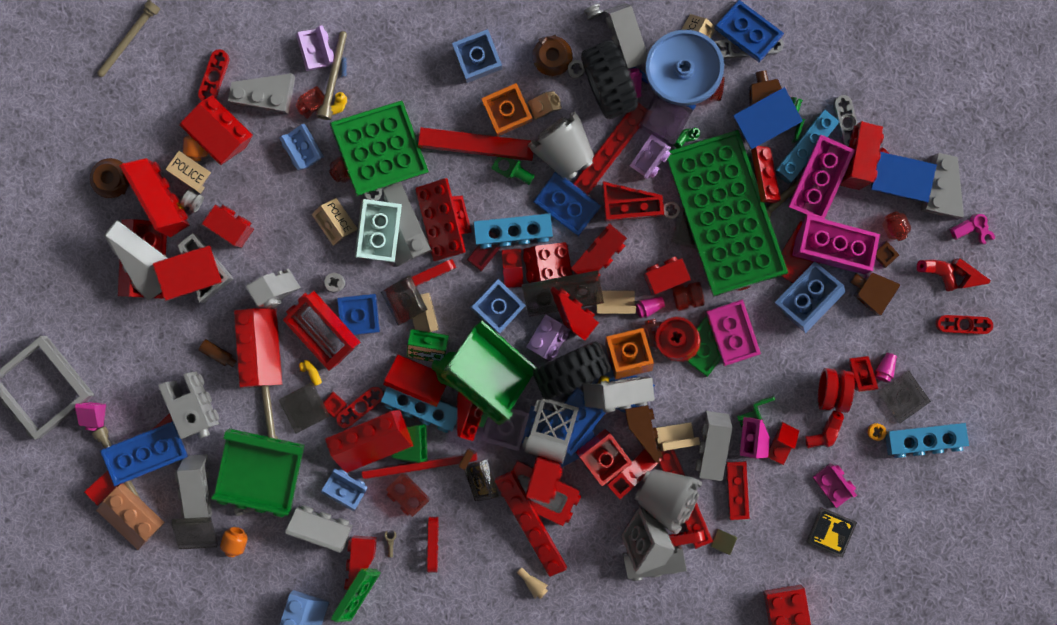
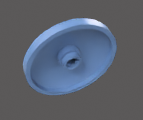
[646,30,724,106]

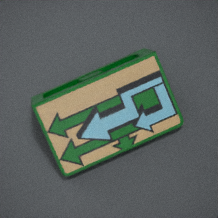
[407,329,449,362]

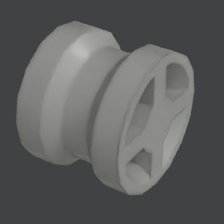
[180,189,204,213]
[324,273,345,292]

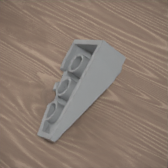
[383,182,432,267]
[104,220,168,300]

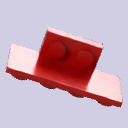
[415,178,472,261]

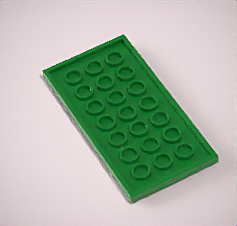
[667,130,788,297]

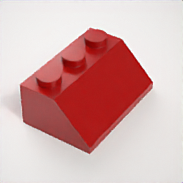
[179,95,253,165]

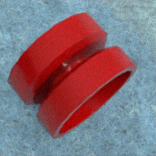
[655,316,701,362]
[817,368,855,413]

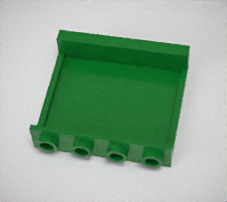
[440,321,537,425]
[211,428,305,517]

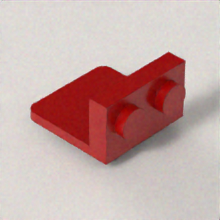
[523,242,572,286]

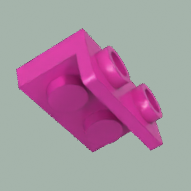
[812,463,857,508]

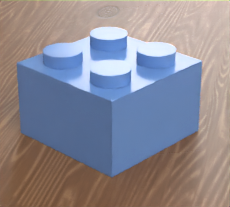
[452,29,502,83]
[469,279,526,334]

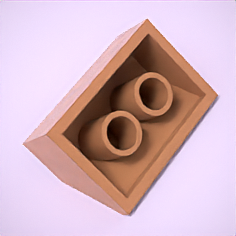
[96,483,165,550]

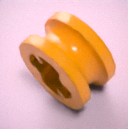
[868,423,887,441]

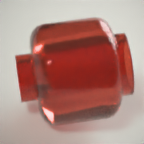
[329,156,350,183]
[882,211,911,241]

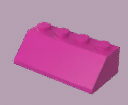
[788,135,855,219]
[792,215,880,275]

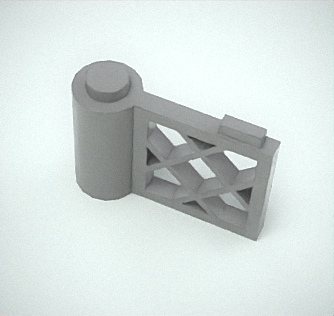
[522,397,579,464]

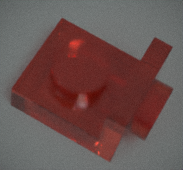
[296,86,325,119]
[641,319,661,348]

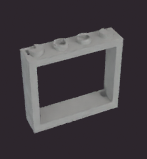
[0,336,94,440]

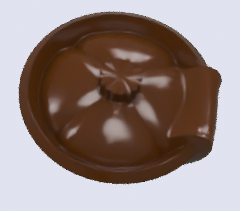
[532,34,573,76]
[90,158,130,198]

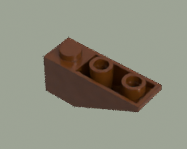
[625,405,662,463]

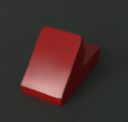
[502,248,524,288]
[951,258,991,289]
[849,356,878,392]
[768,422,800,465]

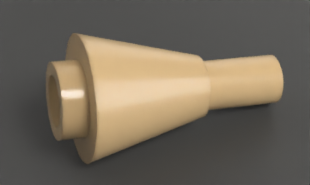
[517,568,548,599]

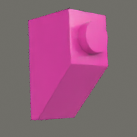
[75,402,106,431]
[740,417,770,459]

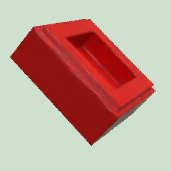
[321,391,347,419]

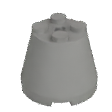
[528,112,594,180]
[635,469,702,534]

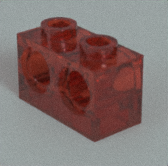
[386,473,430,517]

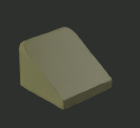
[711,529,737,555]

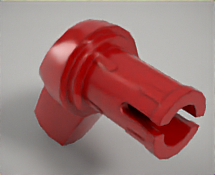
[916,260,958,292]
[805,410,844,449]

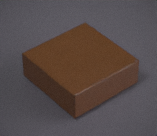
[875,241,899,268]
[459,448,475,470]

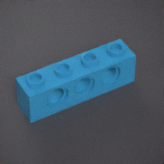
[775,110,840,184]
[474,214,553,249]
[381,387,457,433]
[885,423,969,458]

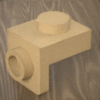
[528,91,561,119]

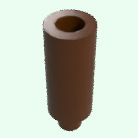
[199,339,237,367]

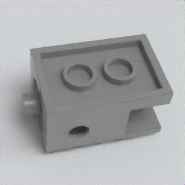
[158,371,219,439]

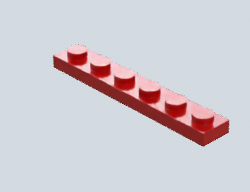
[495,471,567,577]

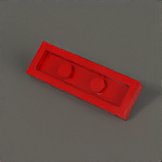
[751,146,781,203]
[726,461,750,520]

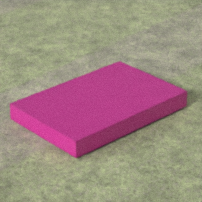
[706,299,761,366]

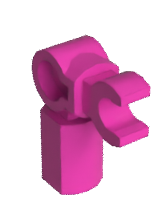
[949,214,995,244]

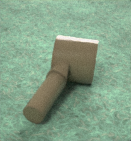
[385,531,397,557]

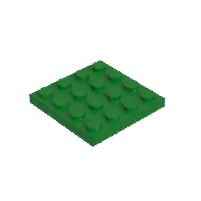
[330,100,429,197]

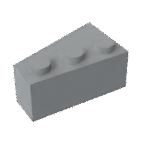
[604,3,648,69]
[228,73,295,115]
[921,153,964,219]
[178,233,234,303]
[246,269,301,309]
[583,376,654,412]
[696,411,732,481]
[175,454,212,524]
[622,545,687,581]

